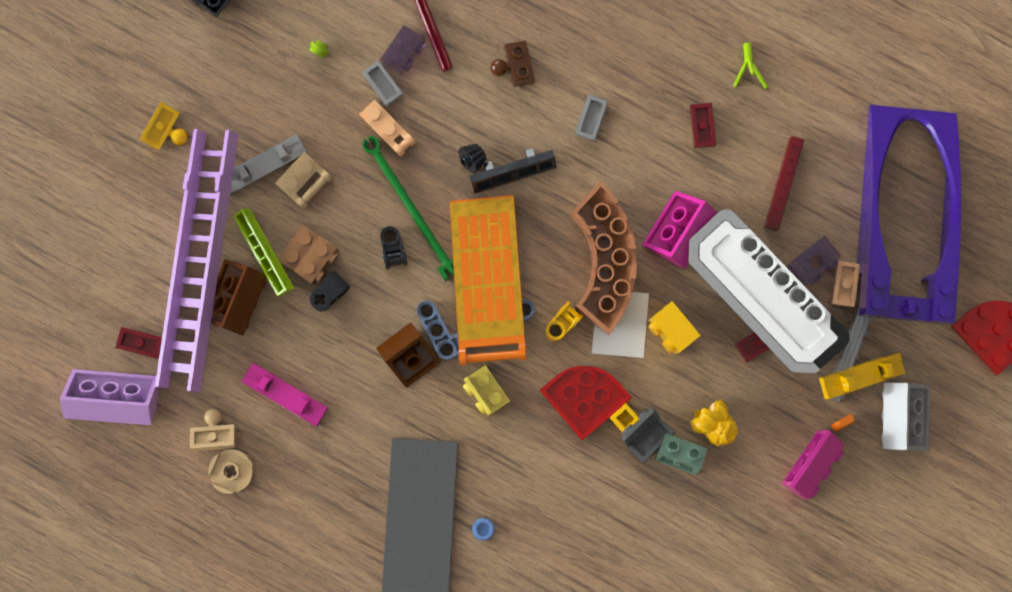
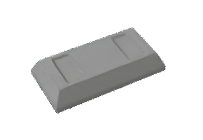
[362,60,404,107]
[575,94,609,141]

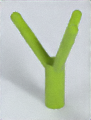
[733,43,768,89]

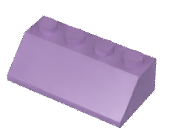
[60,369,159,425]

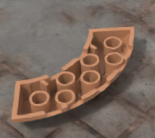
[570,181,637,335]

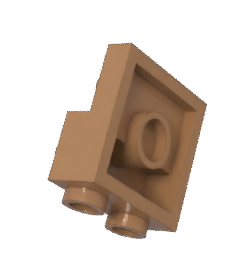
[278,224,339,285]

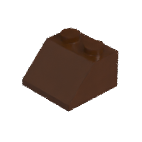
[376,322,441,388]

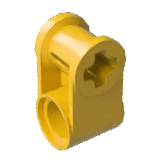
[545,301,585,342]

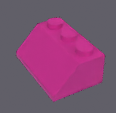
[642,191,717,269]
[782,430,845,500]

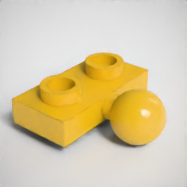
[139,102,188,150]

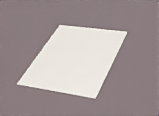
[592,292,649,358]

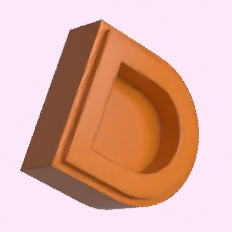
[831,414,855,432]

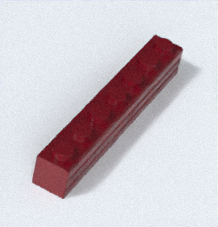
[764,136,805,231]

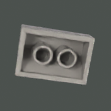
[881,383,930,451]

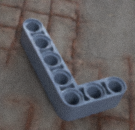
[417,299,535,360]

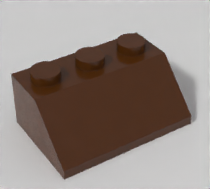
[211,259,267,336]

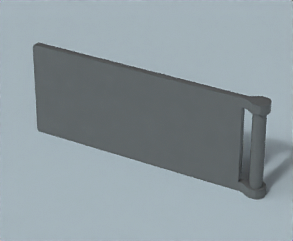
[382,438,458,592]

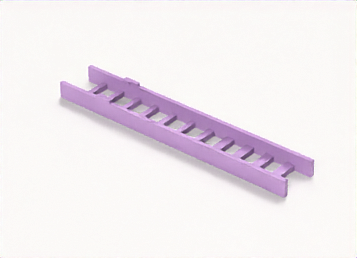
[155,129,239,392]

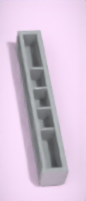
[830,308,873,402]

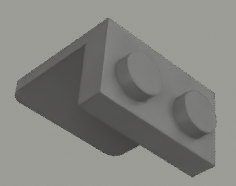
[621,407,675,464]

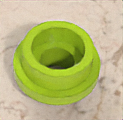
[309,39,330,58]

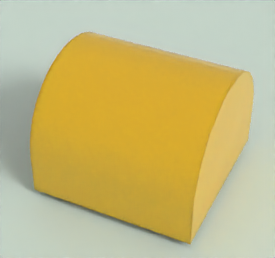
[610,403,640,432]

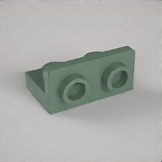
[654,434,707,475]

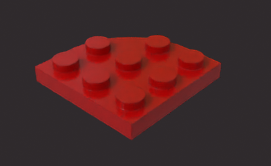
[951,301,1012,375]
[539,366,632,441]

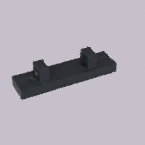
[470,148,557,193]

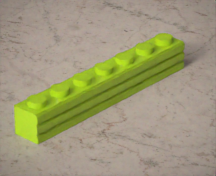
[233,208,295,297]

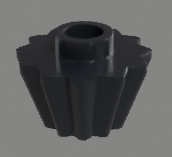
[458,144,487,174]

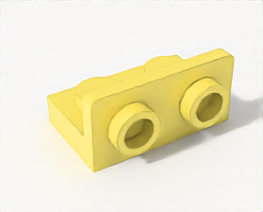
[463,365,510,416]

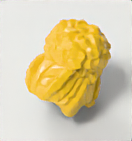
[691,399,738,446]

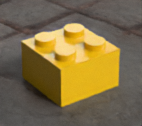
[648,301,701,355]

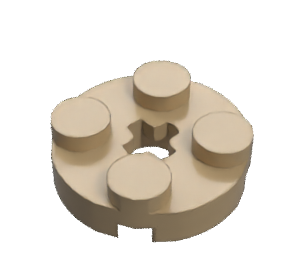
[208,449,254,494]

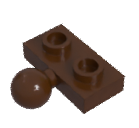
[490,40,535,87]

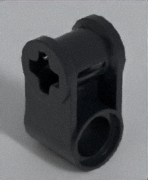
[380,226,408,270]
[310,271,351,312]

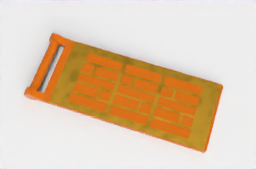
[450,195,527,366]

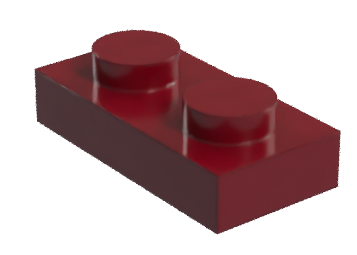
[689,103,716,149]
[115,327,162,359]

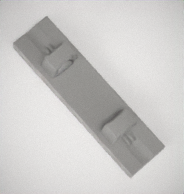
[230,134,308,195]

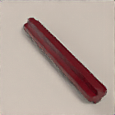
[414,0,452,72]

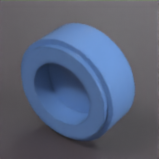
[472,518,494,540]

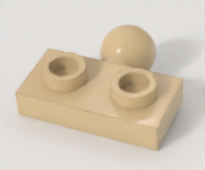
[190,409,236,452]

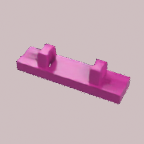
[241,363,328,426]

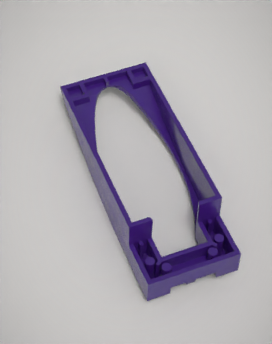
[857,105,961,325]

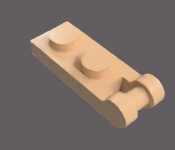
[359,100,416,157]

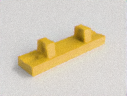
[819,352,906,399]

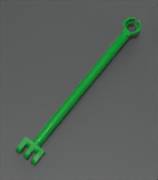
[362,136,454,282]

